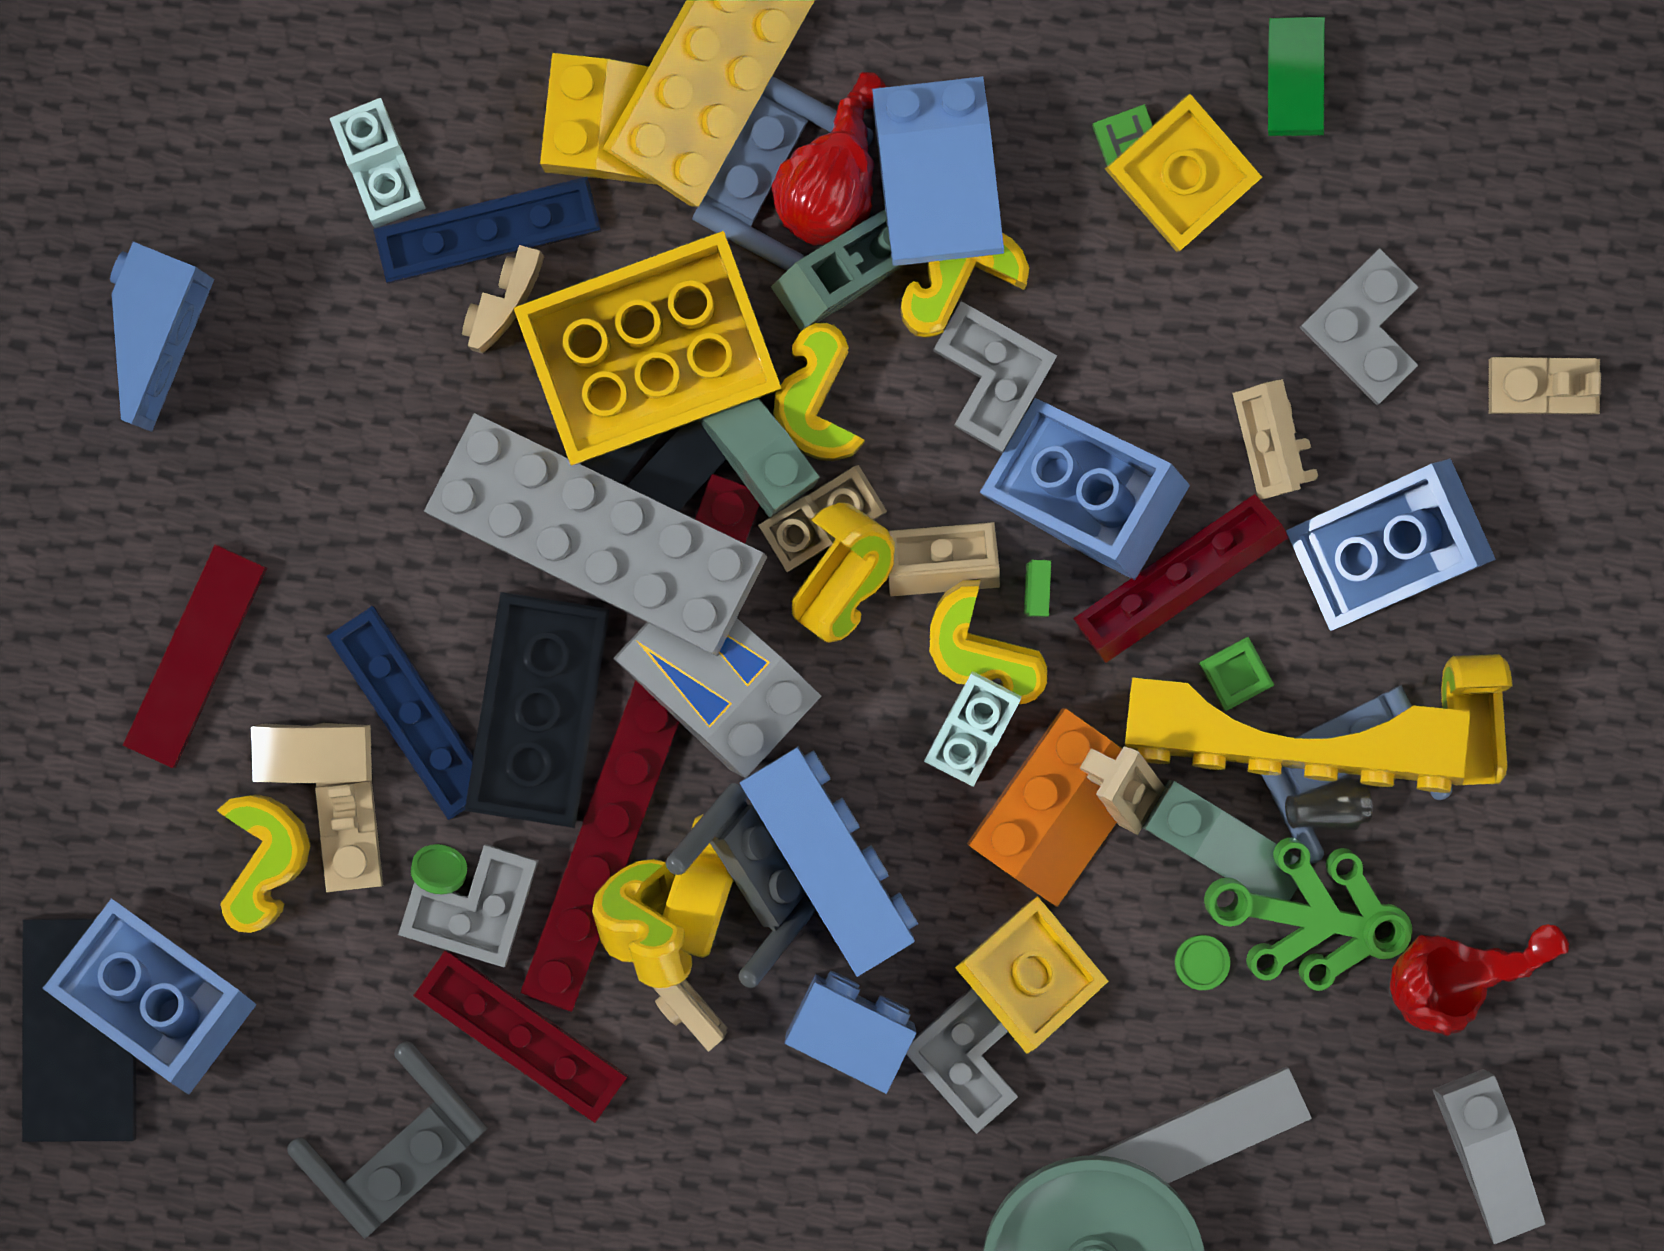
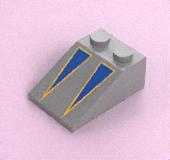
[613,618,821,778]

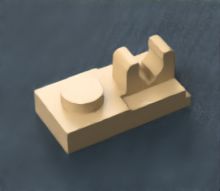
[1489,357,1601,414]
[1232,379,1318,500]
[1080,746,1165,835]
[315,780,383,892]

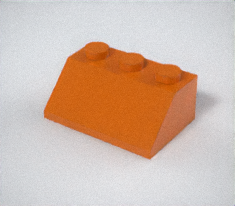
[967,708,1122,907]

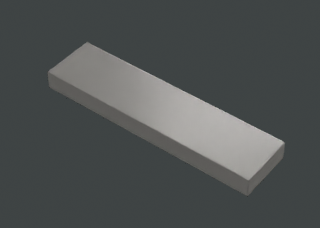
[1089,1067,1312,1183]

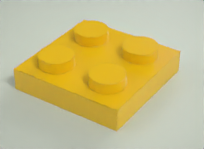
[1105,94,1262,252]
[955,896,1109,1054]

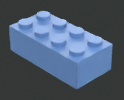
[740,746,918,977]

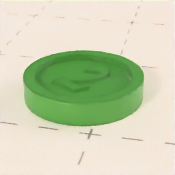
[411,844,467,894]
[1175,935,1230,990]

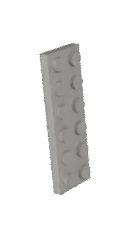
[424,413,767,656]

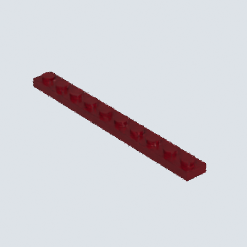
[520,474,760,1012]

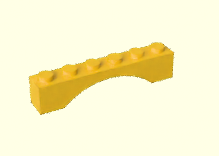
[1125,678,1470,793]

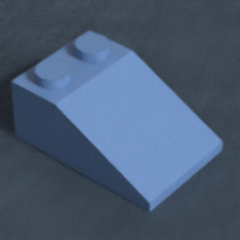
[872,76,1004,266]
[110,242,214,432]
[980,398,1190,580]
[1286,458,1496,631]
[43,898,257,1095]

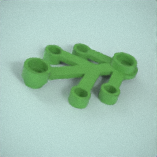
[1204,838,1412,991]

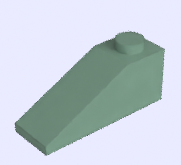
[771,209,904,331]
[699,398,820,518]
[1142,780,1299,901]

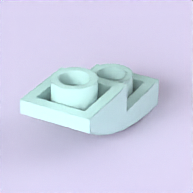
[330,98,426,228]
[924,671,1022,787]

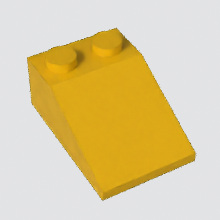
[540,53,656,184]

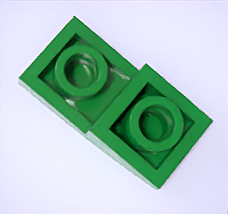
[1268,17,1325,136]

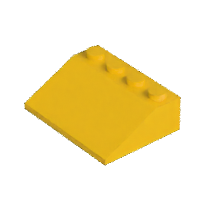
[513,231,782,466]

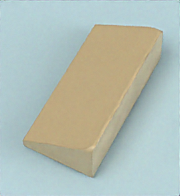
[888,522,1000,596]

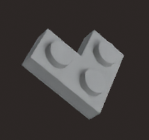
[1299,248,1419,405]
[933,301,1057,453]
[398,844,539,967]
[906,987,1018,1134]

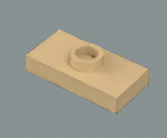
[653,979,727,1052]

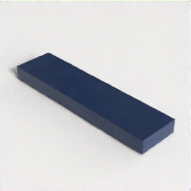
[373,177,601,284]
[327,606,473,820]

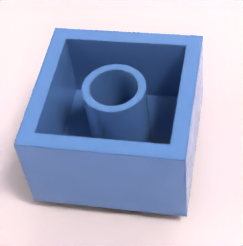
[785,971,917,1094]

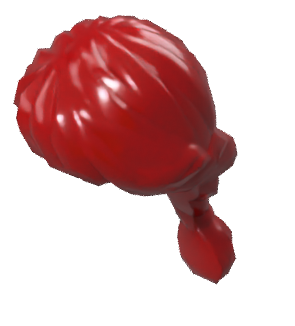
[771,72,886,245]
[1390,924,1569,1036]

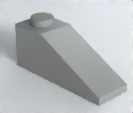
[1432,1069,1546,1244]

